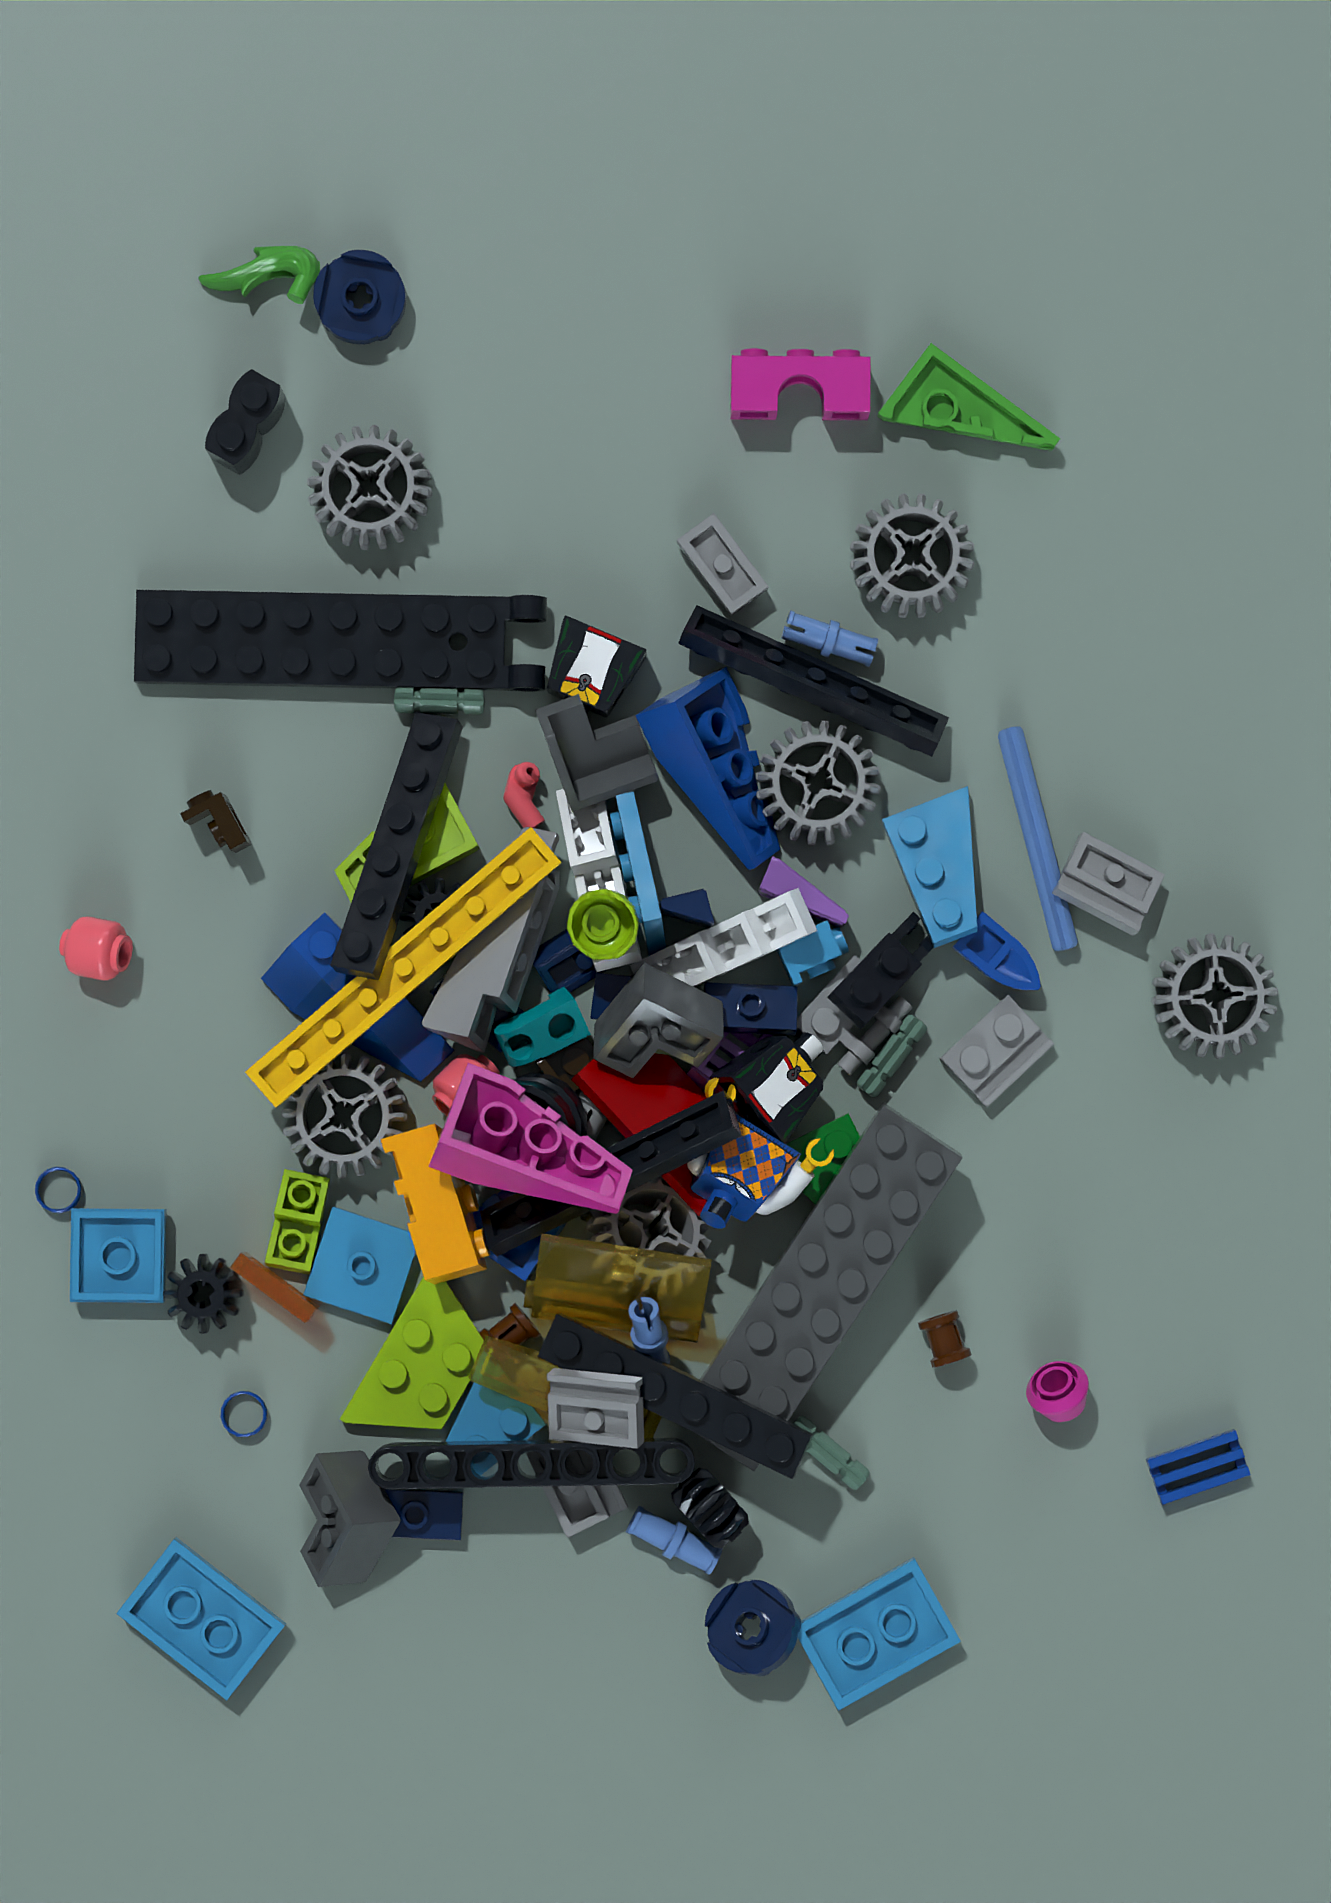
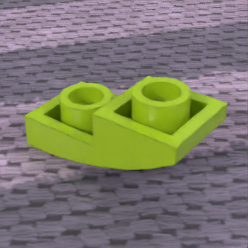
[264,1169,330,1275]

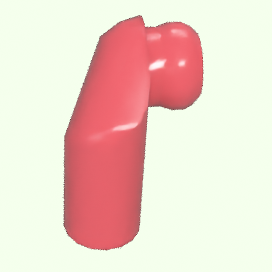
[503,762,545,828]

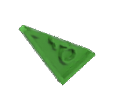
[877,343,1060,451]

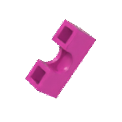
[730,348,871,421]

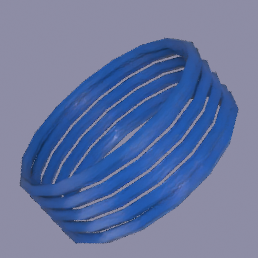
[35,1167,82,1213]
[220,1391,267,1437]

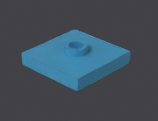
[303,1206,416,1324]
[70,1208,167,1303]

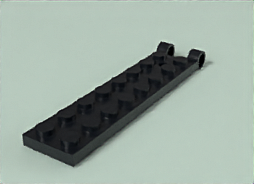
[134,590,547,692]

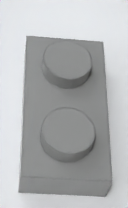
[677,513,769,616]

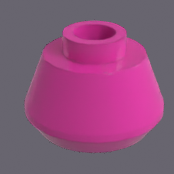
[1026,1361,1089,1422]

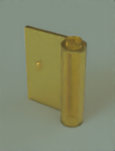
[523,1233,712,1343]

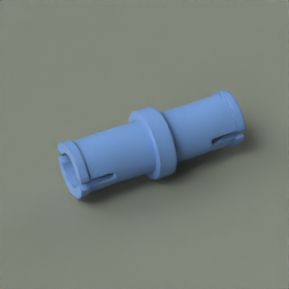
[781,610,878,667]
[628,1297,670,1364]
[626,1506,723,1575]

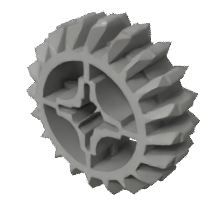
[307,425,432,550]
[850,493,974,618]
[755,720,881,846]
[1151,933,1278,1059]
[281,1052,408,1178]
[585,1176,712,1298]

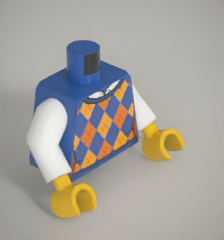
[687,1078,834,1229]

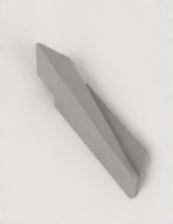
[422,827,560,1053]

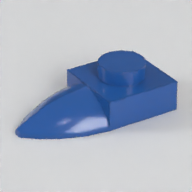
[952,911,1041,990]

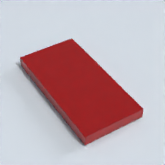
[571,1053,707,1217]

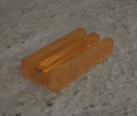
[230,1252,320,1323]

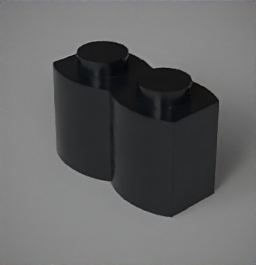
[205,369,285,475]

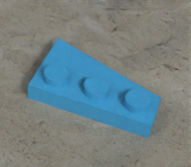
[882,786,977,948]
[610,791,666,956]

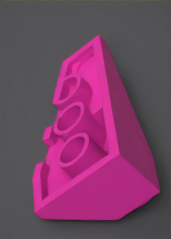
[428,1063,633,1214]

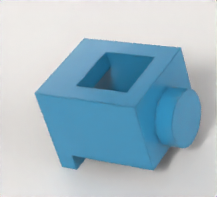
[777,921,849,986]

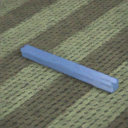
[998,726,1078,951]

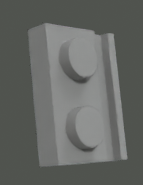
[1052,832,1165,936]
[940,995,1054,1107]
[547,1368,644,1449]
[526,1439,628,1538]

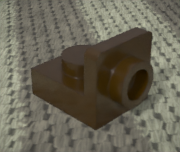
[180,790,252,853]
[536,1037,594,1092]

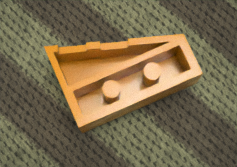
[380,1123,491,1285]

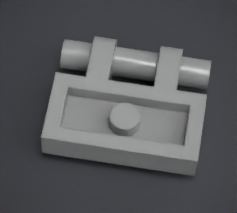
[797,955,913,1076]

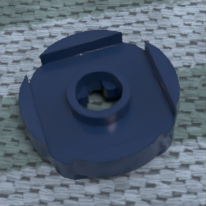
[313,250,406,344]
[705,1580,801,1676]

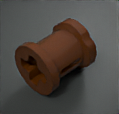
[479,1303,541,1364]
[918,1310,972,1368]

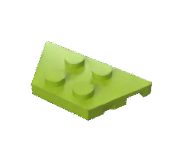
[339,1276,490,1429]

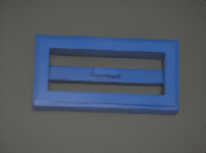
[1146,1429,1251,1505]

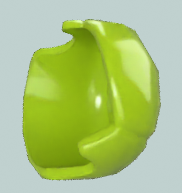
[567,889,640,960]

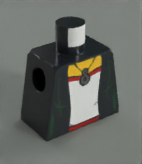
[547,615,647,718]
[709,1032,824,1144]

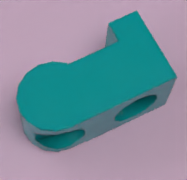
[494,987,591,1067]

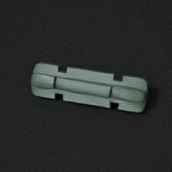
[394,687,485,715]
[857,1014,927,1097]
[793,1416,870,1490]

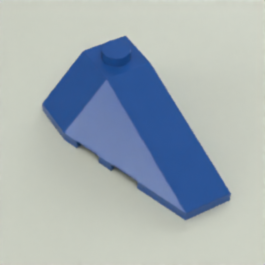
[635,667,780,870]
[261,912,455,1082]

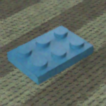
[116,1537,287,1701]
[797,1557,961,1711]

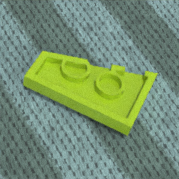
[334,783,480,902]

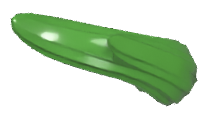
[198,246,320,304]

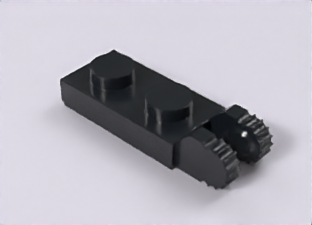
[827,911,934,1029]

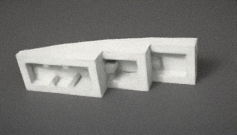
[556,789,642,972]
[630,888,817,987]

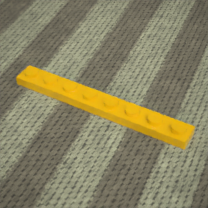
[245,827,562,1108]

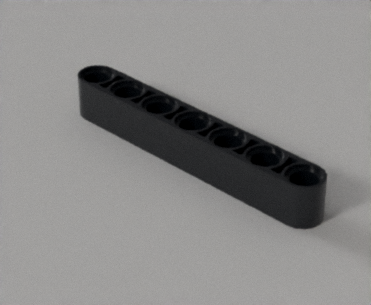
[368,1438,695,1489]

